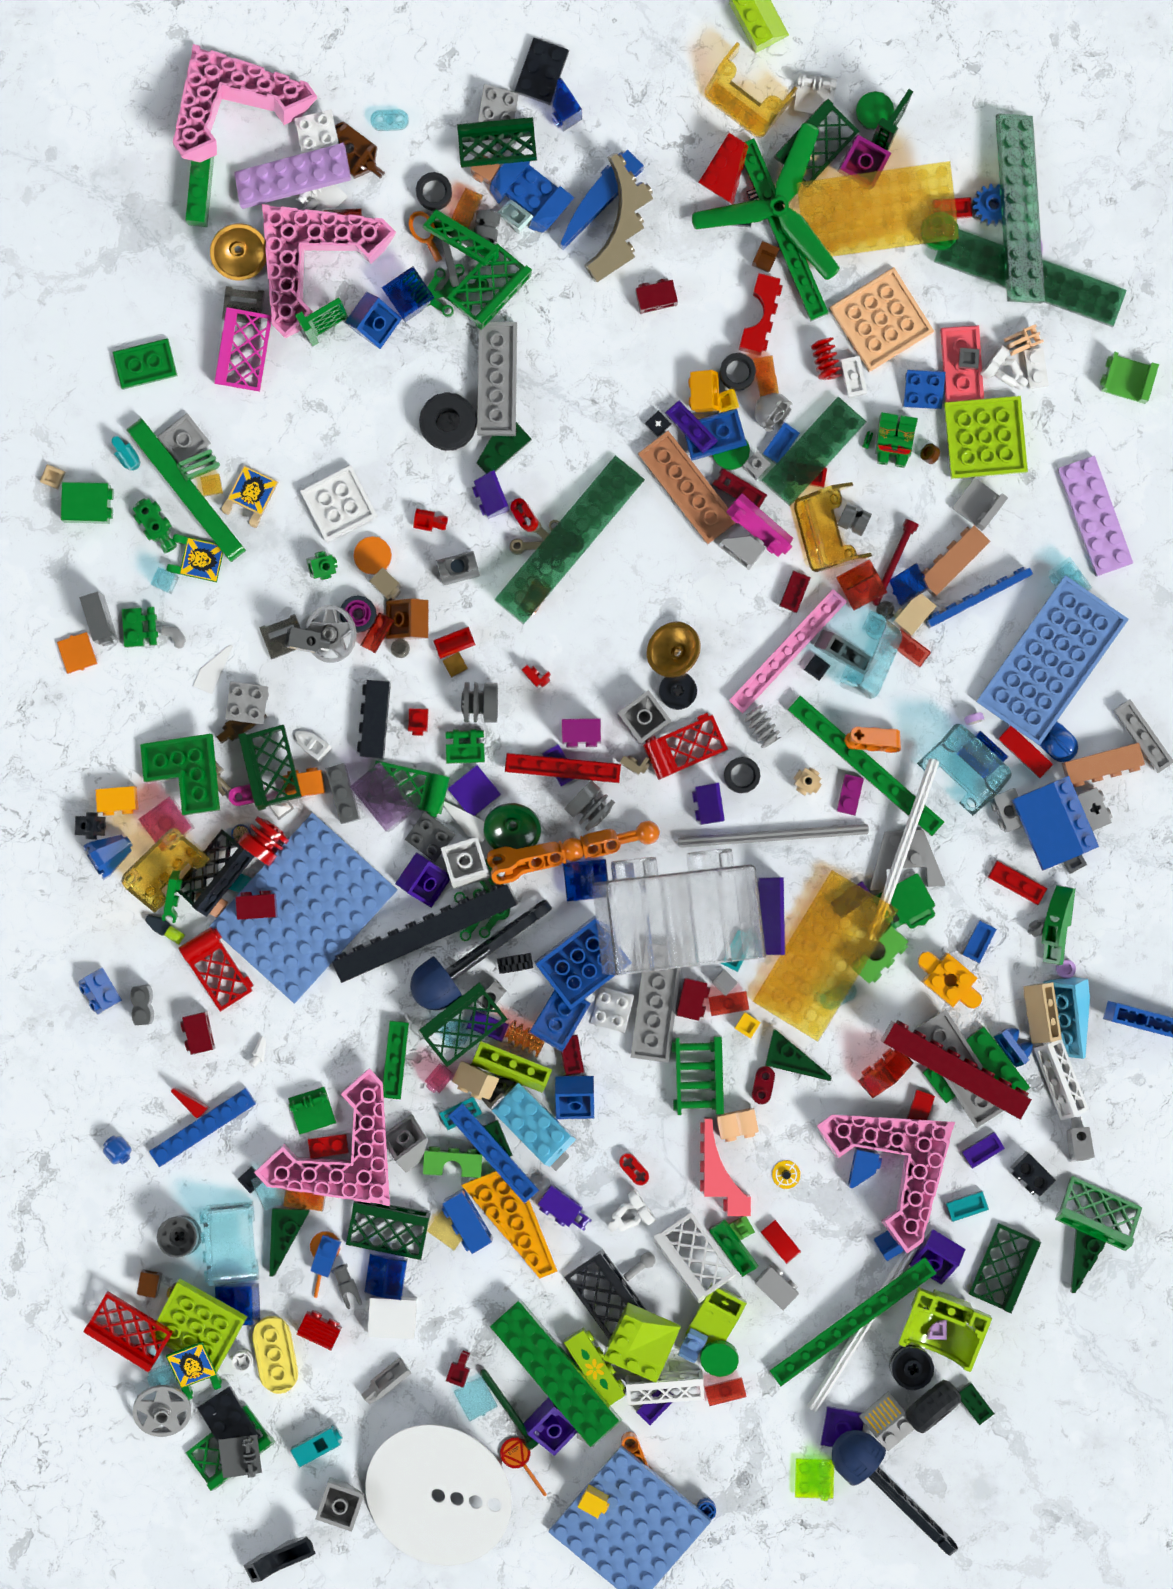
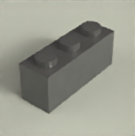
[325,763,361,824]

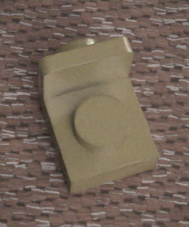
[619,755,650,776]

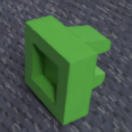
[729,1216,755,1240]

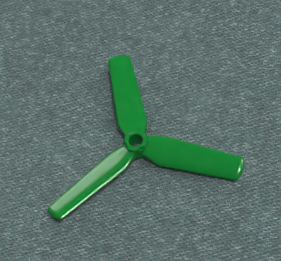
[692,123,840,280]

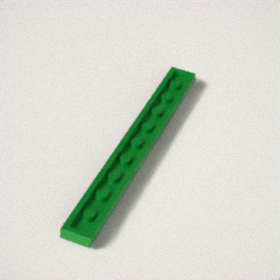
[744,138,829,322]
[788,696,944,836]
[770,1257,937,1387]

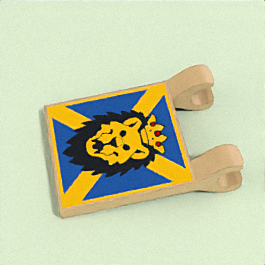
[222,466,279,528]

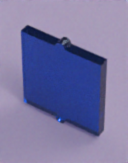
[890,563,929,606]

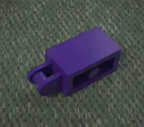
[538,1183,592,1231]

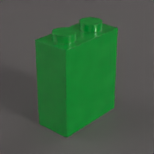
[61,482,114,524]

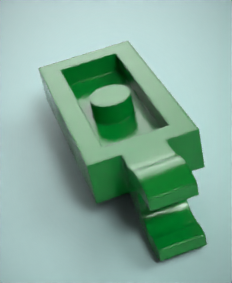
[162,870,182,923]

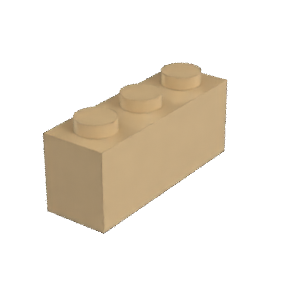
[1023,982,1062,1044]

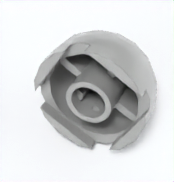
[755,393,792,432]

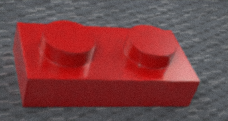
[308,1134,349,1158]

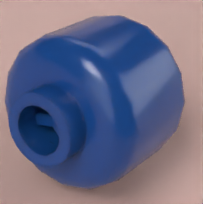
[103,1136,132,1165]

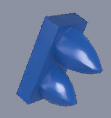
[993,1028,1033,1068]

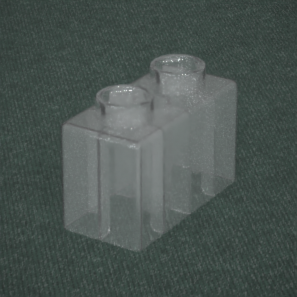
[593,848,766,975]

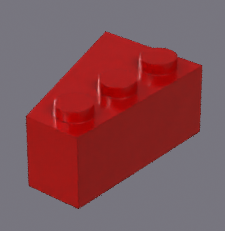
[698,133,748,204]

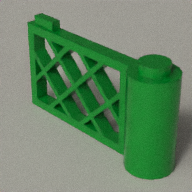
[367,761,450,817]

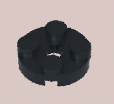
[659,673,697,710]

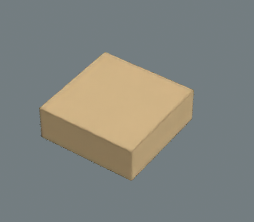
[40,464,66,490]

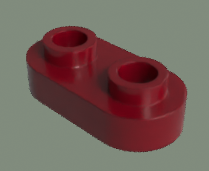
[752,1066,775,1104]

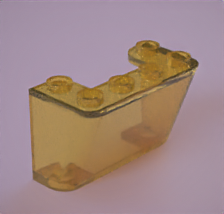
[121,828,210,913]

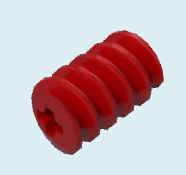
[811,337,842,380]

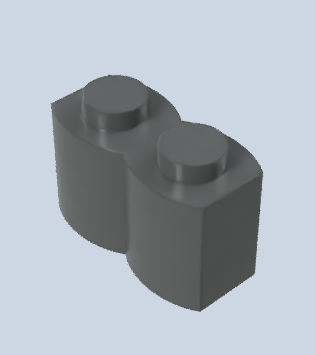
[130,985,154,1025]

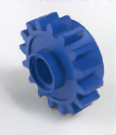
[972,183,1015,227]

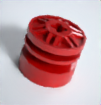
[238,816,289,866]

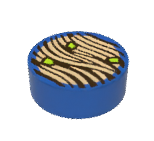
[231,824,251,842]

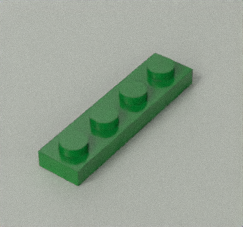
[383,1021,409,1100]

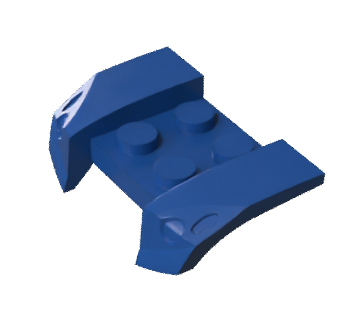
[490,153,575,233]

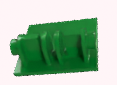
[288,1086,336,1135]

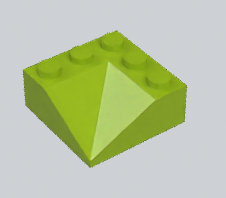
[603,1303,681,1383]

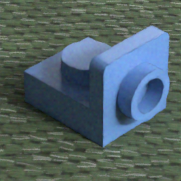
[678,1328,708,1363]

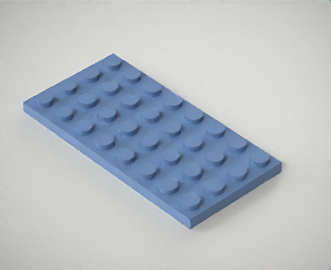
[976,575,1129,746]

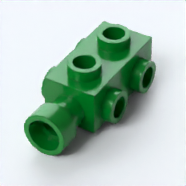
[133,498,177,554]

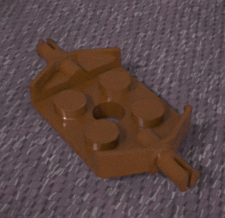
[335,121,385,179]

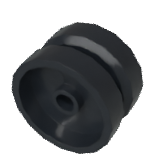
[889,1345,934,1390]

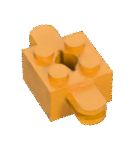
[917,952,982,1009]

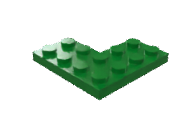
[140,734,220,815]
[922,1026,1030,1103]

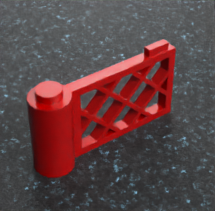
[643,713,728,780]
[178,927,254,1012]

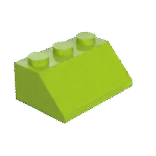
[729,0,789,53]

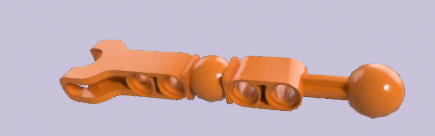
[487,821,660,884]

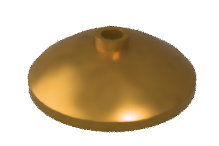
[210,223,266,281]
[647,622,701,677]

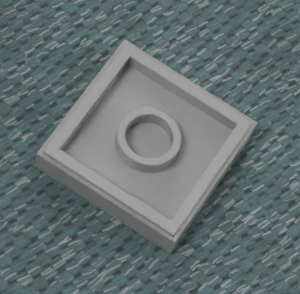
[157,413,211,463]

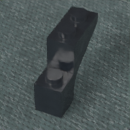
[243,1536,316,1583]

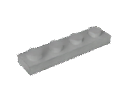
[1113,699,1173,773]

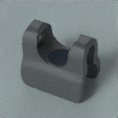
[436,551,480,585]

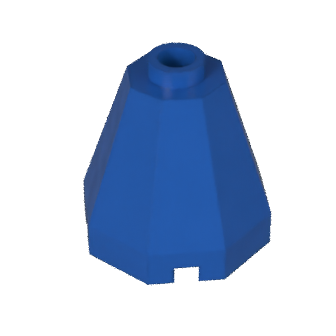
[83,834,133,880]

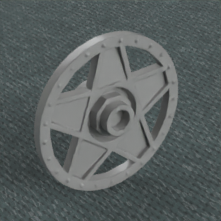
[305,605,356,663]
[133,1385,191,1437]

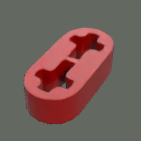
[510,498,538,532]
[619,1153,649,1186]

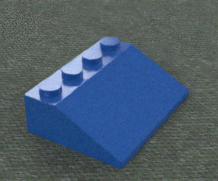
[1012,776,1099,871]
[534,915,631,1010]

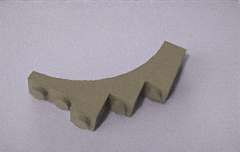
[584,153,653,282]

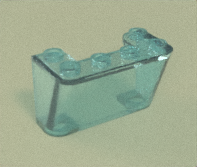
[839,611,903,699]
[917,724,1012,816]
[200,1201,259,1286]

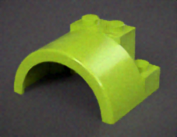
[899,1287,992,1372]

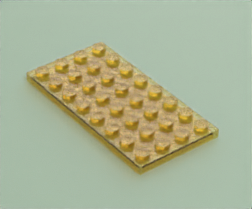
[797,161,959,260]
[752,870,898,1042]

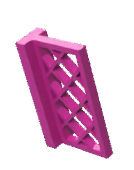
[214,307,272,392]

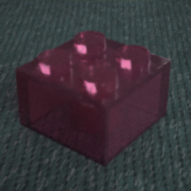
[138,796,195,851]

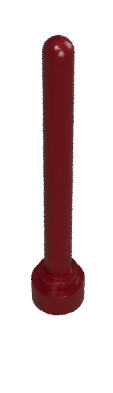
[872,519,919,606]

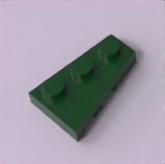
[476,422,532,474]

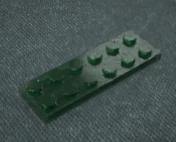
[761,397,867,506]

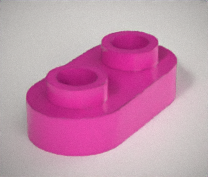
[228,784,267,806]

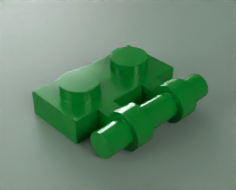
[122,607,158,648]
[445,728,485,764]

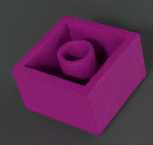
[837,135,891,189]
[562,718,601,748]

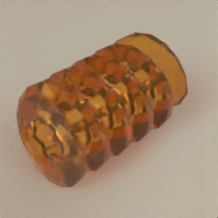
[503,1020,545,1058]

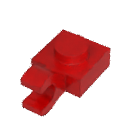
[413,508,448,532]

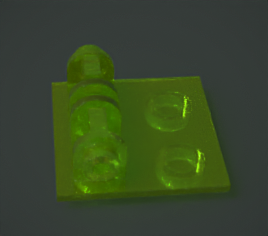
[795,1458,834,1501]

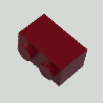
[635,278,678,314]
[236,890,278,920]
[676,978,710,1021]
[180,1011,216,1055]

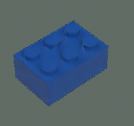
[441,1188,493,1254]

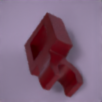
[446,1350,471,1388]

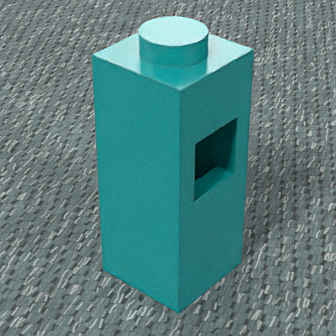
[290,1425,343,1468]

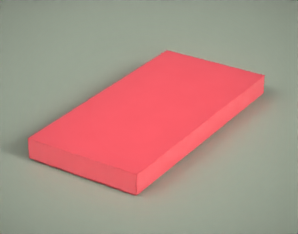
[940,325,984,402]

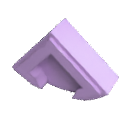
[926,1320,947,1340]

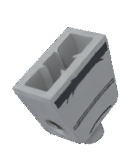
[1067,1116,1095,1162]

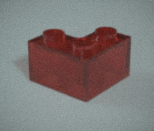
[858,1048,914,1098]

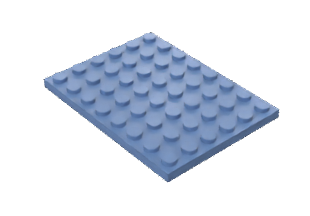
[209,813,398,1004]

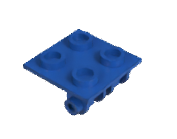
[904,370,946,409]

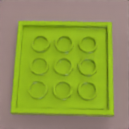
[944,396,1028,479]
[149,1278,248,1372]

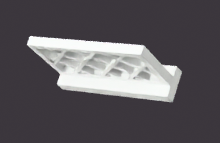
[653,1212,736,1303]

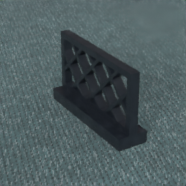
[177,829,255,917]
[564,1249,646,1340]

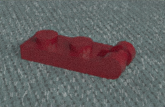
[712,468,767,508]

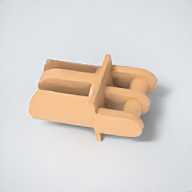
[1004,324,1044,356]

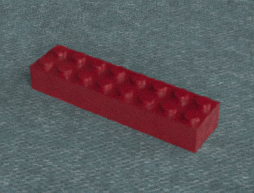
[880,1020,1032,1120]

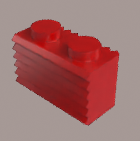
[296,1310,342,1351]

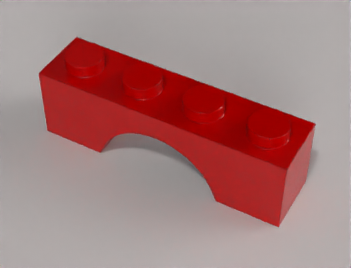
[739,273,783,356]

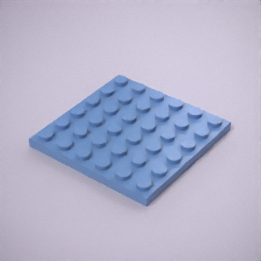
[548,1445,711,1589]

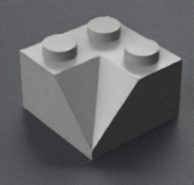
[617,690,671,744]
[315,1478,365,1532]

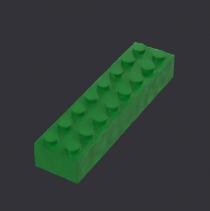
[490,1301,622,1447]

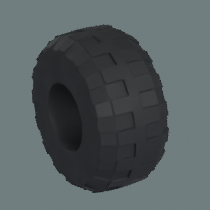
[419,392,477,451]
[905,1379,961,1433]

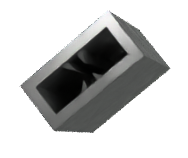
[79,591,118,646]

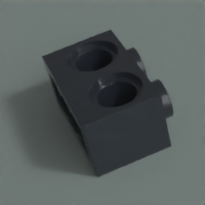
[1010,1151,1056,1196]

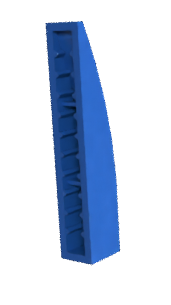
[560,149,644,250]
[1103,1001,1173,1038]

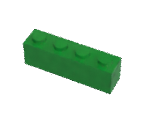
[185,157,214,227]

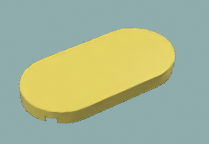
[252,1316,298,1394]

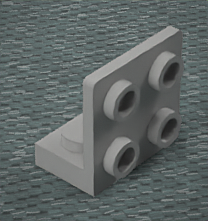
[952,478,1008,531]

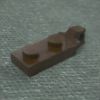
[216,714,267,744]

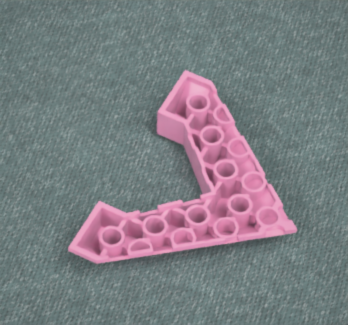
[173,44,317,162]
[262,204,396,339]
[254,1068,390,1206]
[817,1115,955,1253]

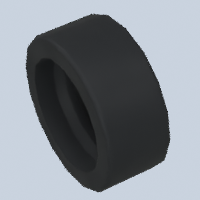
[416,172,452,211]
[719,353,756,391]
[724,757,761,794]

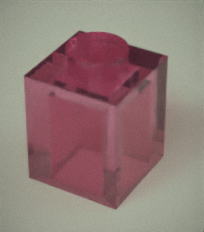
[425,1062,455,1094]

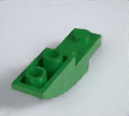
[1041,885,1076,965]

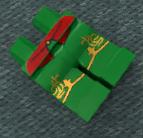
[875,412,918,468]

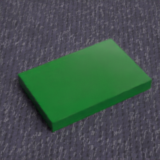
[112,338,178,390]

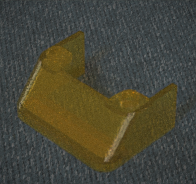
[704,42,798,138]
[794,482,872,572]

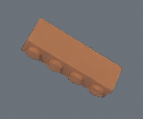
[918,525,991,597]
[1062,743,1145,788]

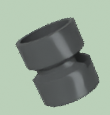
[473,210,501,243]
[837,503,872,536]

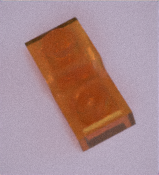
[451,188,484,229]
[753,355,779,397]
[283,1189,326,1211]

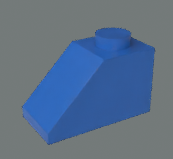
[848,1148,882,1188]
[310,1235,342,1278]

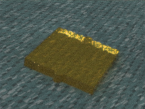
[427,1210,463,1250]

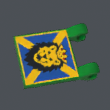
[166,534,223,583]
[166,1341,222,1400]

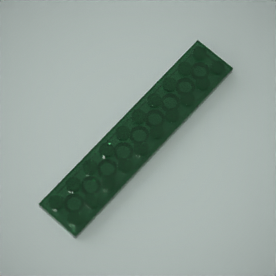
[995,113,1045,304]
[934,229,1127,327]
[494,455,645,625]

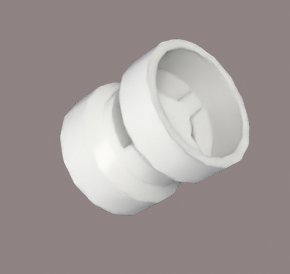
[232,1349,253,1372]

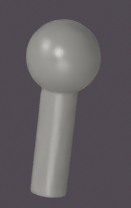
[623,1253,656,1281]

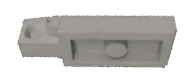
[361,1357,411,1404]

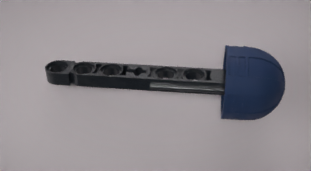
[410,899,552,1010]
[832,1430,958,1556]

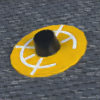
[772,1160,801,1189]

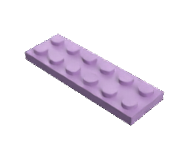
[234,143,351,209]
[1058,456,1133,577]

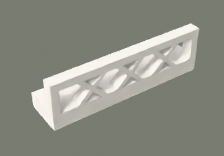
[1034,1040,1088,1120]
[625,1369,705,1405]

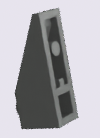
[814,630,876,676]

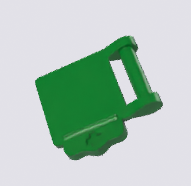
[870,873,935,929]

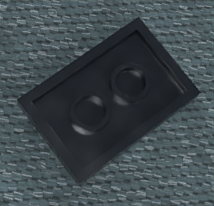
[514,37,569,105]
[197,1386,260,1444]

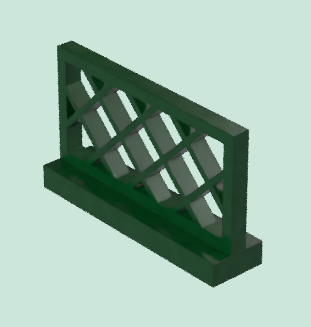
[871,89,914,151]
[773,99,860,188]
[457,117,537,168]
[238,724,302,811]
[418,982,508,1067]
[346,1201,431,1260]
[969,1223,1041,1314]

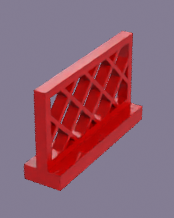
[83,1291,174,1373]

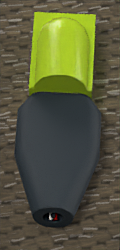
[145,914,185,945]

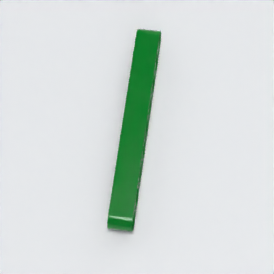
[126,418,246,562]

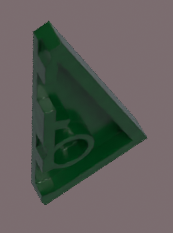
[765,1029,832,1081]
[269,1208,310,1277]
[1070,1228,1114,1293]

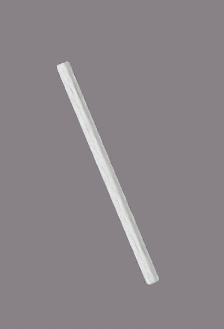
[867,758,939,941]
[808,1248,917,1412]

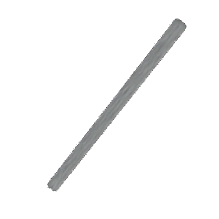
[678,824,869,848]

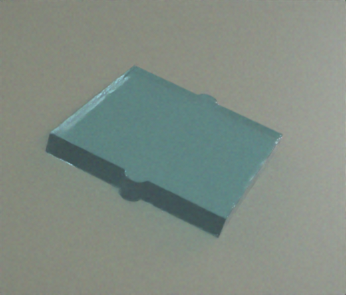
[251,1177,293,1211]
[454,1377,498,1421]

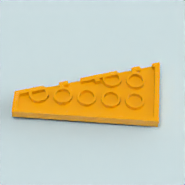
[461,1171,558,1279]

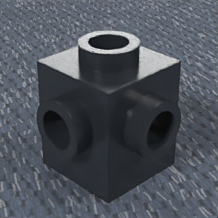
[75,812,106,840]

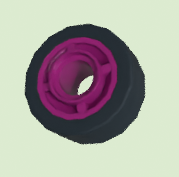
[340,595,377,633]

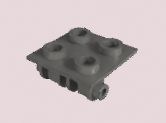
[405,811,455,862]
[218,1434,262,1478]

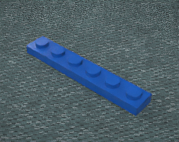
[926,567,1033,628]
[149,1088,257,1167]
[448,1103,539,1203]

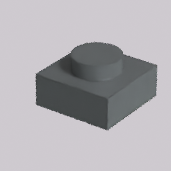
[958,348,980,369]

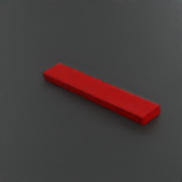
[505,753,621,783]

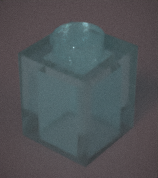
[151,567,179,594]
[147,1363,177,1387]

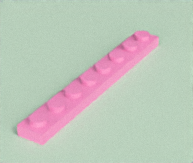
[729,589,847,714]

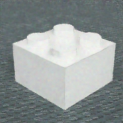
[441,837,490,889]

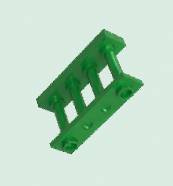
[672,1036,724,1115]

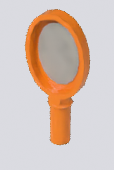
[409,211,442,262]

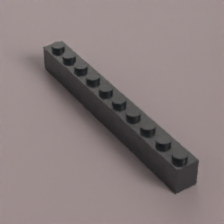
[332,883,518,983]

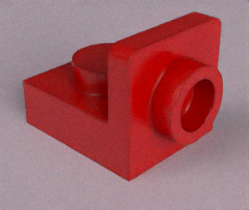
[522,665,551,688]
[408,708,429,736]

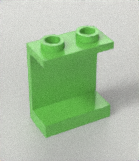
[1100,351,1159,404]

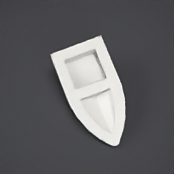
[295,731,332,762]

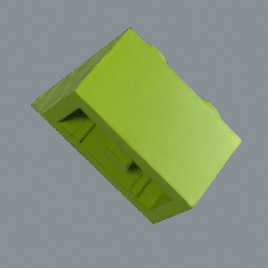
[685,1282,747,1345]

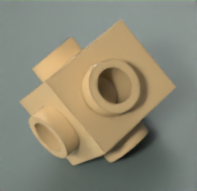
[793,767,822,796]

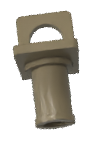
[215,760,232,796]

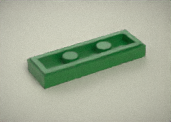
[709,1219,759,1277]

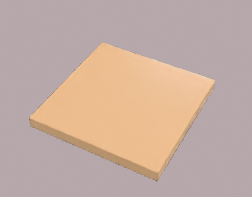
[829,267,934,372]

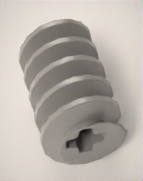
[744,705,781,748]

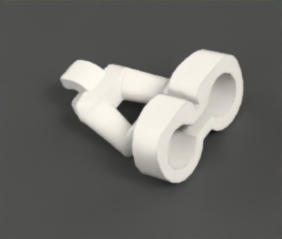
[980,345,1028,390]
[608,1189,656,1232]

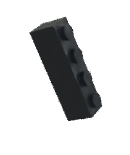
[357,680,391,759]

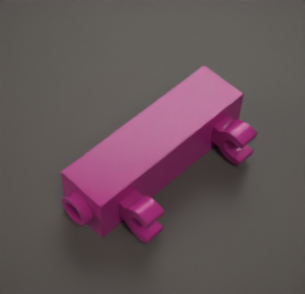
[726,493,793,557]

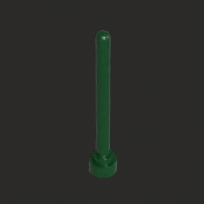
[480,1369,539,1451]

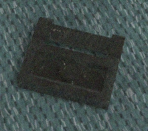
[222,286,265,325]
[259,614,301,659]

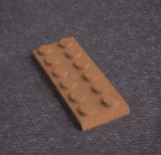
[638,431,736,545]

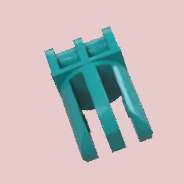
[112,436,141,471]

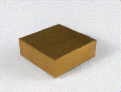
[442,652,468,678]

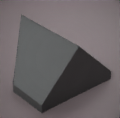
[482,1077,517,1110]

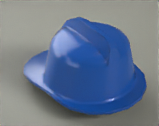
[1040,722,1078,762]

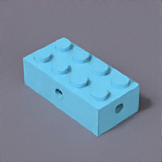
[492,1083,576,1167]

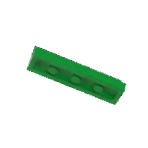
[423,209,499,266]

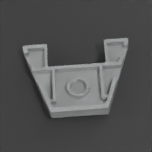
[870,830,945,890]

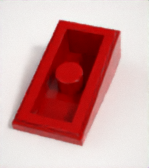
[171,1087,210,1118]

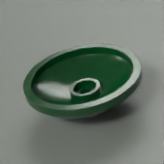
[483,803,541,849]

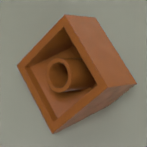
[386,598,429,639]

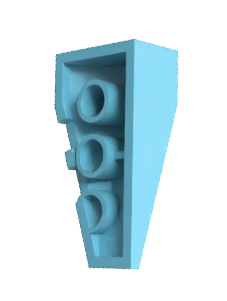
[1043,977,1090,1059]

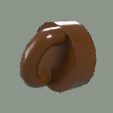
[920,443,940,464]

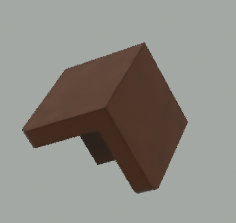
[752,241,780,273]
[137,1269,162,1298]

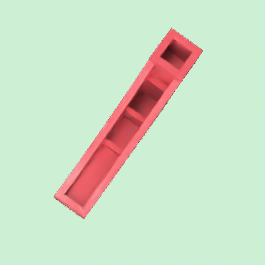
[700,1117,751,1216]

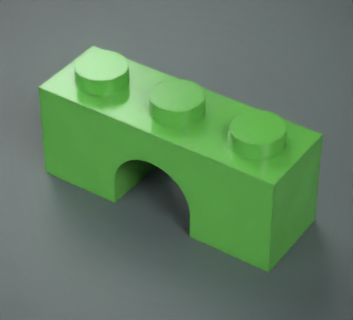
[852,925,908,984]
[423,1146,483,1178]

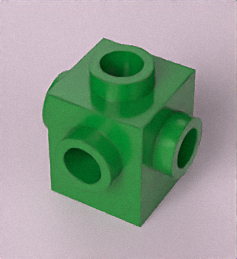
[306,551,338,580]

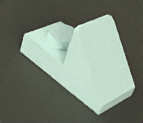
[497,199,533,234]

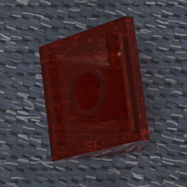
[836,559,888,611]

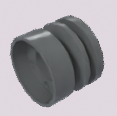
[461,682,498,723]
[564,780,615,831]
[156,1215,202,1258]

